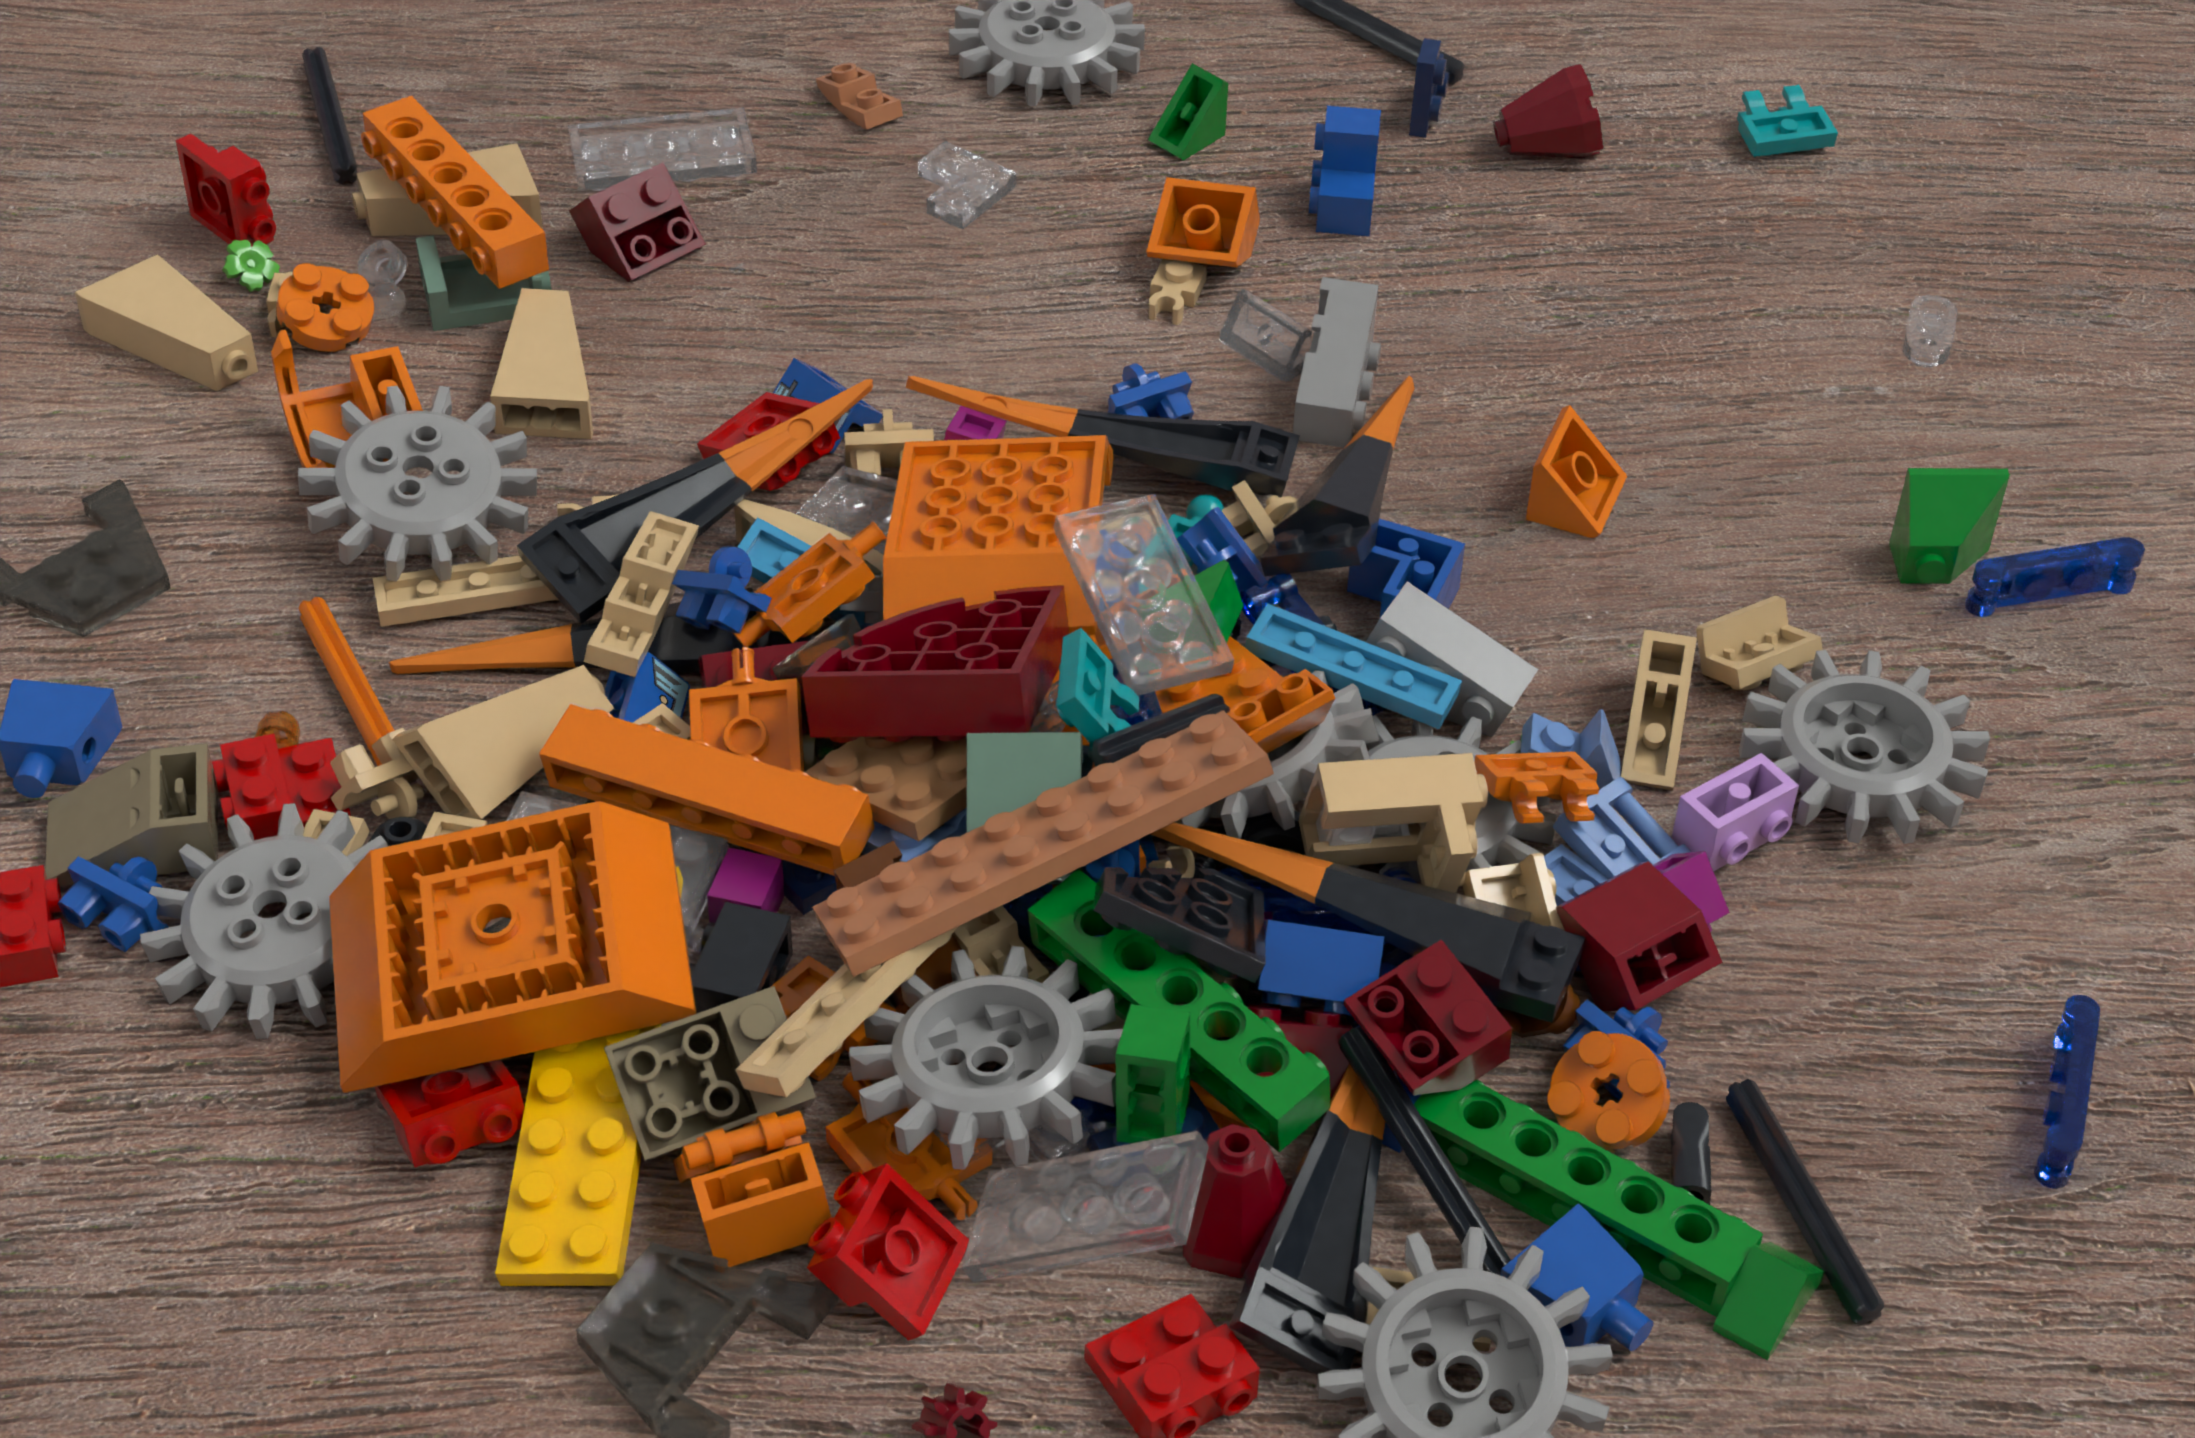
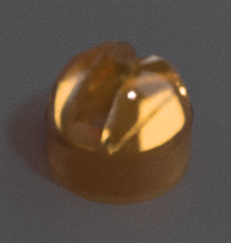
[255,711,300,748]

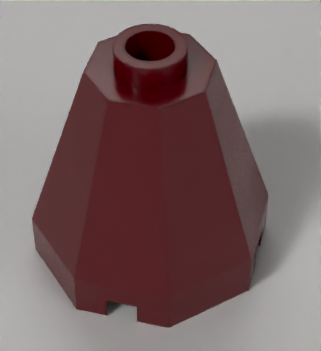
[1493,64,1604,158]
[1165,1124,1288,1279]

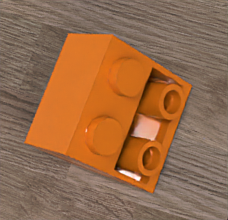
[690,1142,831,1271]

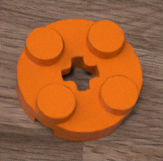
[276,263,374,352]
[1547,1031,1670,1153]

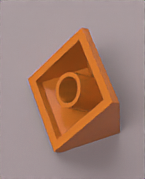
[1526,405,1627,538]

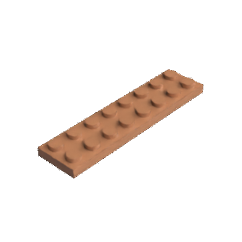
[812,710,1274,977]

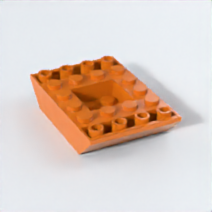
[329,801,696,1093]

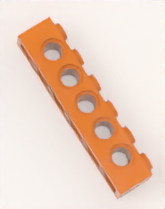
[361,95,549,289]

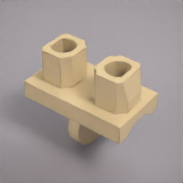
[844,409,934,488]
[1222,480,1297,563]
[330,728,424,819]

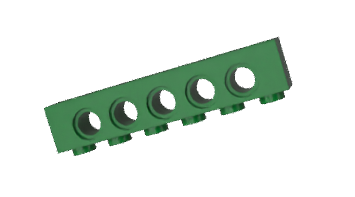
[1028,869,1330,1152]
[1414,1079,1763,1317]

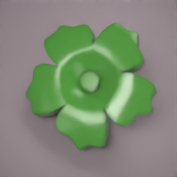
[222,240,280,292]

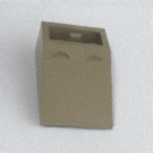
[45,743,218,886]
[604,986,816,1161]

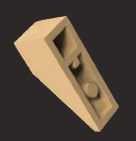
[1621,629,1697,791]

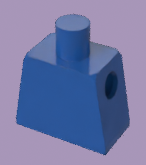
[0,679,122,798]
[1500,1204,1654,1351]

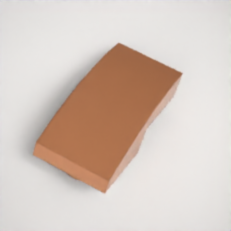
[816,63,903,130]

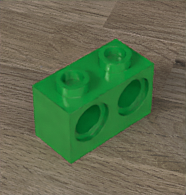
[1116,1004,1191,1151]

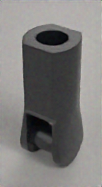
[1671,1102,1711,1205]

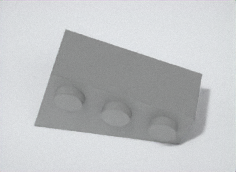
[1293,277,1381,448]
[1366,582,1539,737]

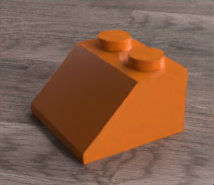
[1146,177,1260,267]

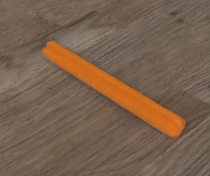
[298,596,395,766]

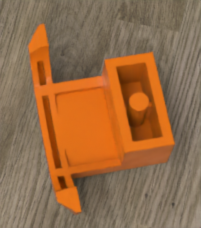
[271,329,423,468]

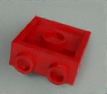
[176,133,276,248]
[697,392,840,491]
[212,733,351,841]
[0,865,67,988]
[375,1059,524,1168]
[807,1163,971,1341]
[1084,1293,1260,1438]

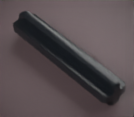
[1088,694,1230,767]

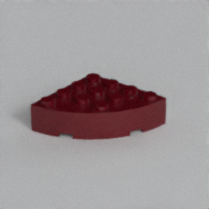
[802,585,1069,743]

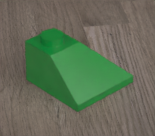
[1889,468,2010,584]

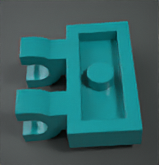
[1737,85,1838,157]
[1056,628,1139,748]

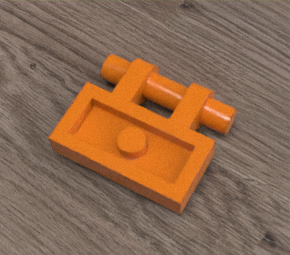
[673,1110,806,1183]

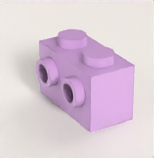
[1672,753,1799,872]

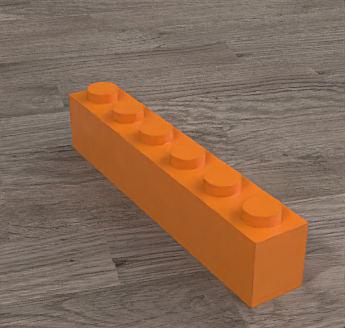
[539,704,875,876]

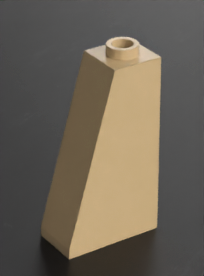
[352,143,543,236]
[75,254,258,391]
[490,288,593,439]
[392,665,614,820]

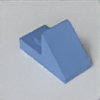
[1521,709,1621,790]

